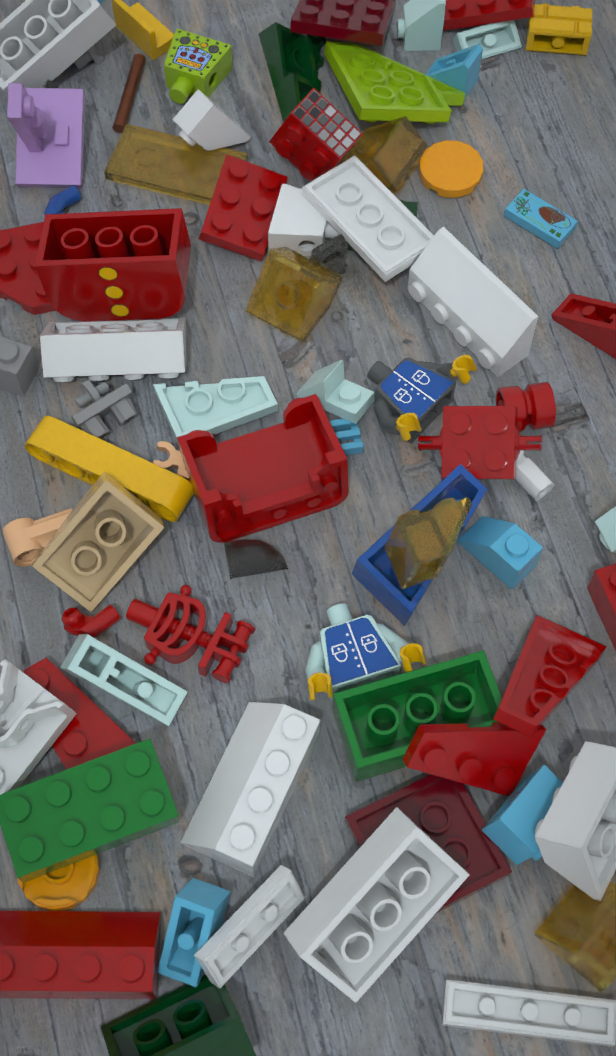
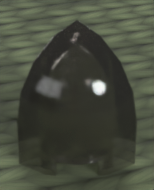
[224,539,288,579]

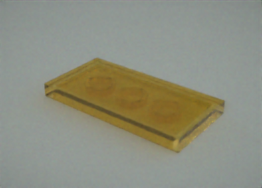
[104,124,248,205]

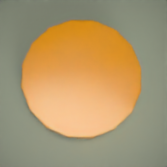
[419,140,483,198]
[17,854,100,911]

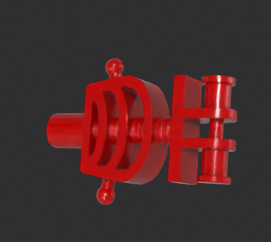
[126,585,255,683]

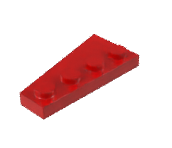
[493,615,607,737]
[22,658,136,770]

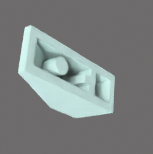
[60,634,188,726]

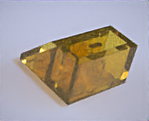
[385,497,472,589]
[534,882,616,992]

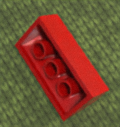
[0,911,161,999]

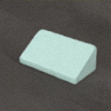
[452,20,522,60]

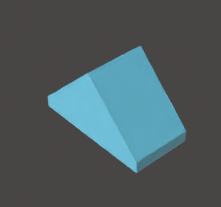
[425,44,483,100]

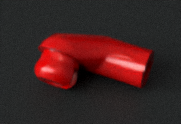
[61,604,121,638]

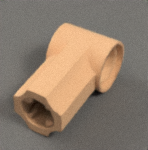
[3,508,72,567]

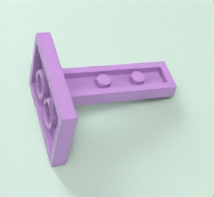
[7,83,85,189]

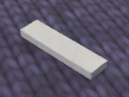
[442,979,616,1047]

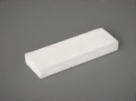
[194,865,305,988]

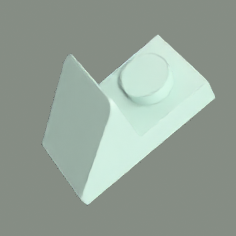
[296,360,375,424]

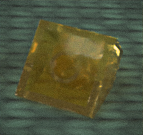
[337,116,428,193]
[245,247,343,342]

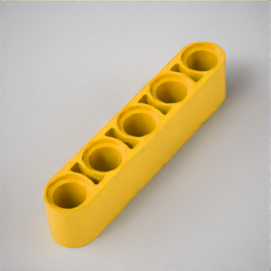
[24,415,194,522]

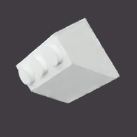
[535,741,616,901]

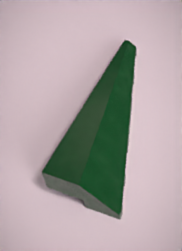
[258,22,326,122]

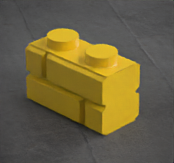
[525,3,592,55]

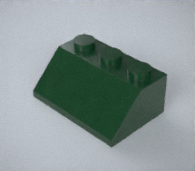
[101,975,256,1056]

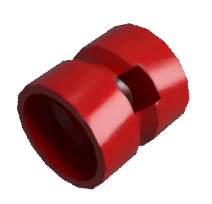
[496,382,556,432]

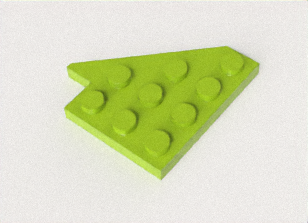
[324,42,466,124]

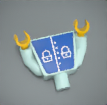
[305,603,427,701]

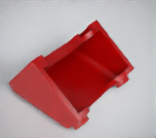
[177,394,349,543]

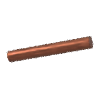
[113,54,146,133]

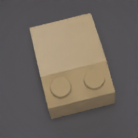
[32,471,165,612]

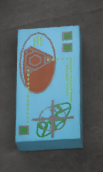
[504,189,578,249]

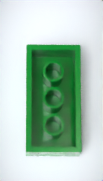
[332,650,502,782]
[0,738,179,883]

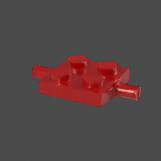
[418,406,543,480]

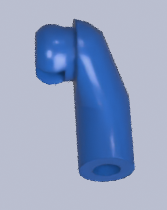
[44,185,82,216]

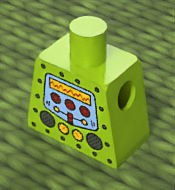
[164,28,233,104]

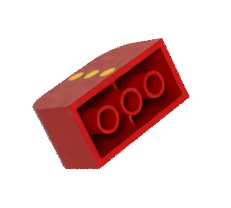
[35,208,191,322]

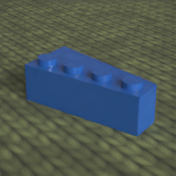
[352,464,487,626]

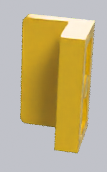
[112,0,174,60]

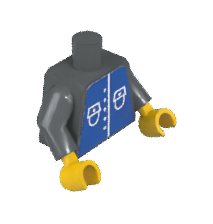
[367,355,477,444]

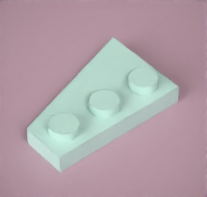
[153,376,278,443]

